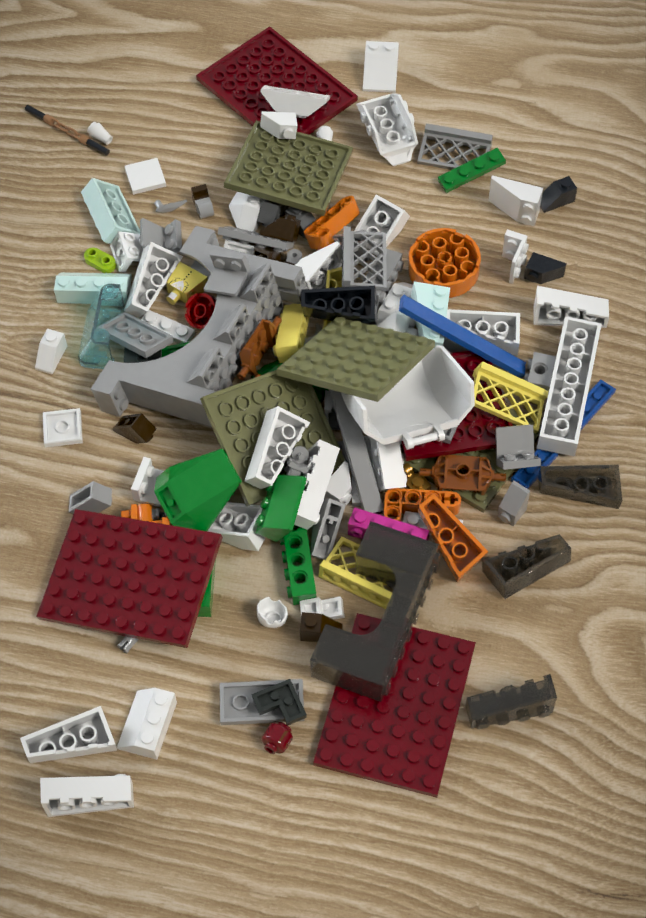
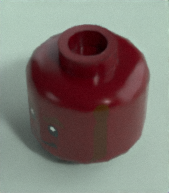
[262,722,293,754]

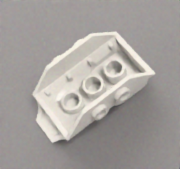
[356,93,418,166]

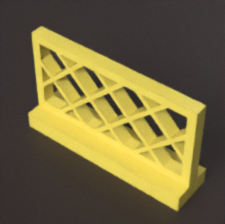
[473,361,549,433]
[318,536,412,611]

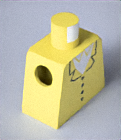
[166,262,208,305]

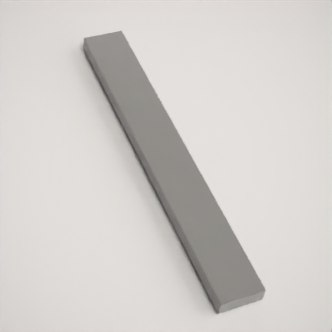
[329,389,384,514]

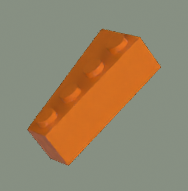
[418,493,488,582]

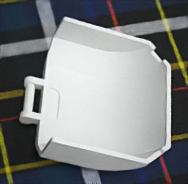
[341,345,475,450]

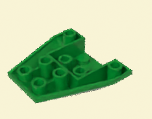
[154,449,242,531]

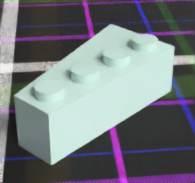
[411,281,450,348]

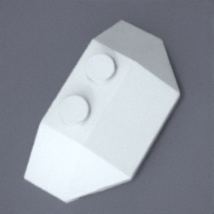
[261,85,330,118]
[229,192,265,232]
[377,282,416,328]

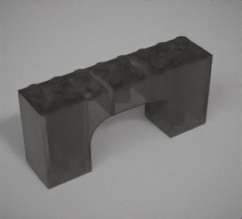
[310,521,441,702]

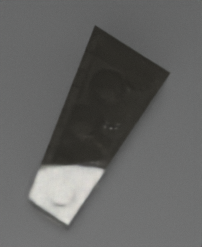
[538,464,623,509]
[482,534,571,599]
[465,674,557,729]

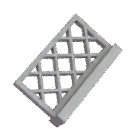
[417,123,493,176]
[342,226,387,291]

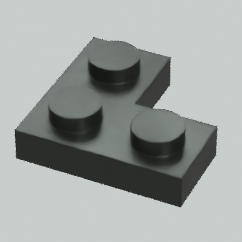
[251,679,307,726]

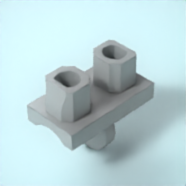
[283,446,309,476]

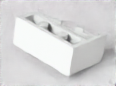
[364,436,407,492]

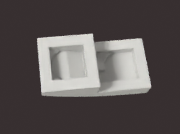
[300,596,345,619]

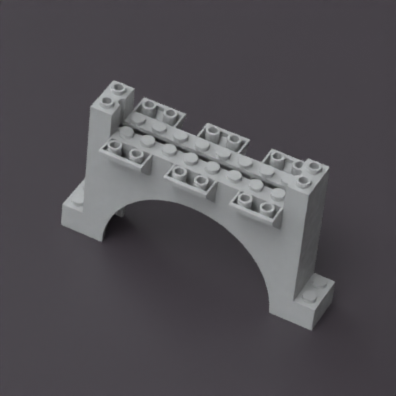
[91,226,308,427]

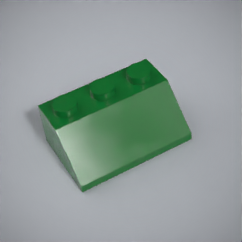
[255,475,307,542]

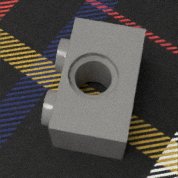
[524,352,556,391]

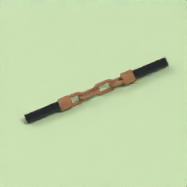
[25,105,110,156]

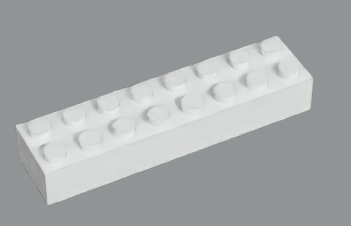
[537,316,602,457]

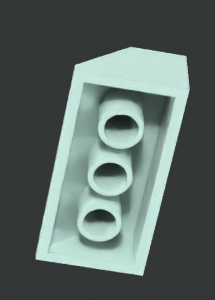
[81,178,140,244]
[54,272,132,304]

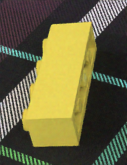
[273,304,310,363]

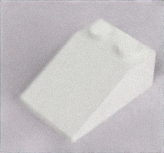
[363,41,399,93]
[489,176,543,226]
[354,195,410,256]
[295,242,342,289]
[207,502,266,551]

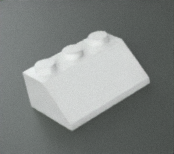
[117,688,177,760]

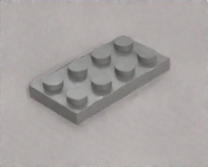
[218,226,295,252]
[97,312,174,358]
[220,679,305,725]

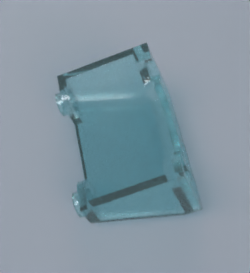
[78,284,125,369]

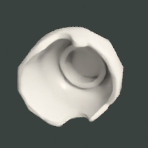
[257,597,288,628]

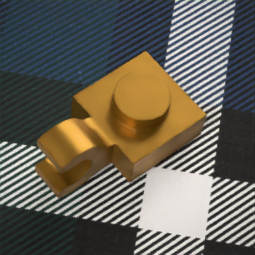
[403,462,431,490]

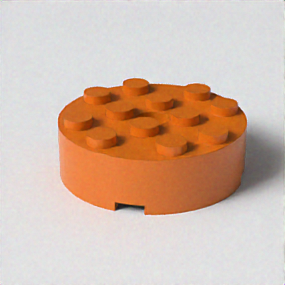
[408,228,481,298]

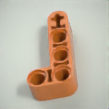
[304,196,360,250]
[384,488,461,521]

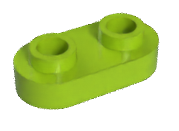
[84,247,116,273]

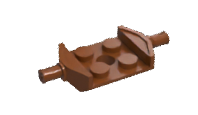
[237,316,282,380]
[419,455,506,495]

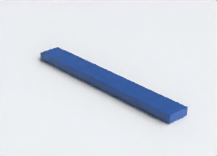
[399,295,526,379]
[510,379,616,489]

